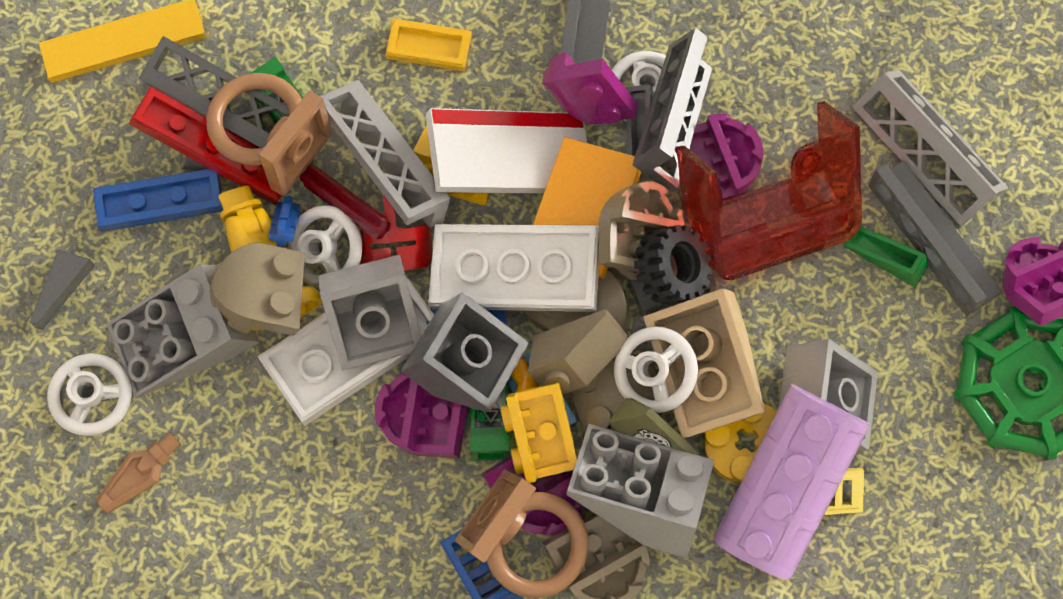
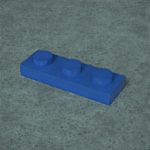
[93,169,223,232]

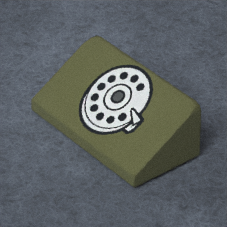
[609,398,700,456]

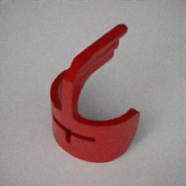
[359,196,432,271]

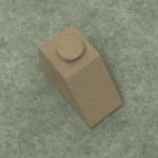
[528,309,629,395]

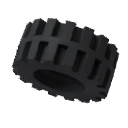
[634,225,713,305]

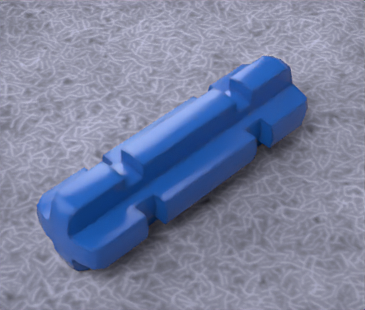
[268,196,301,248]

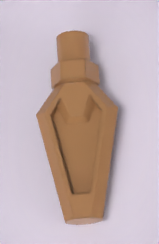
[95,432,181,514]

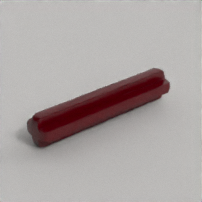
[300,165,391,239]

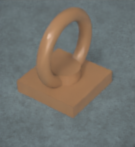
[206,73,332,197]
[455,469,589,598]

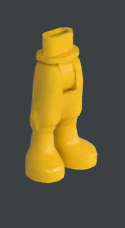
[218,186,322,331]

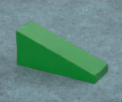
[844,224,928,288]

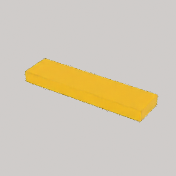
[39,0,207,83]

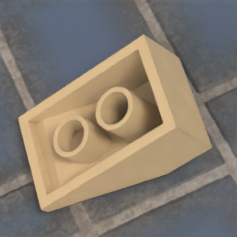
[643,288,765,439]

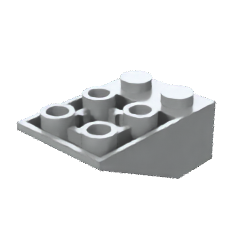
[106,264,260,398]
[566,424,714,558]

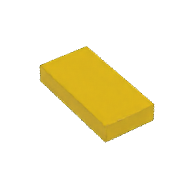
[385,18,472,72]

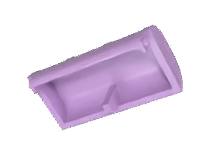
[713,384,871,580]

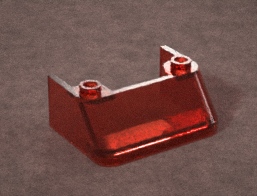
[677,101,862,280]

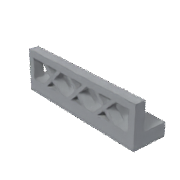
[852,70,1008,226]
[320,80,450,229]

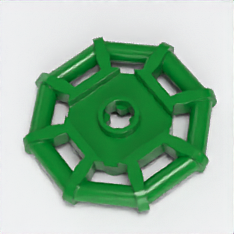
[953,306,1063,460]

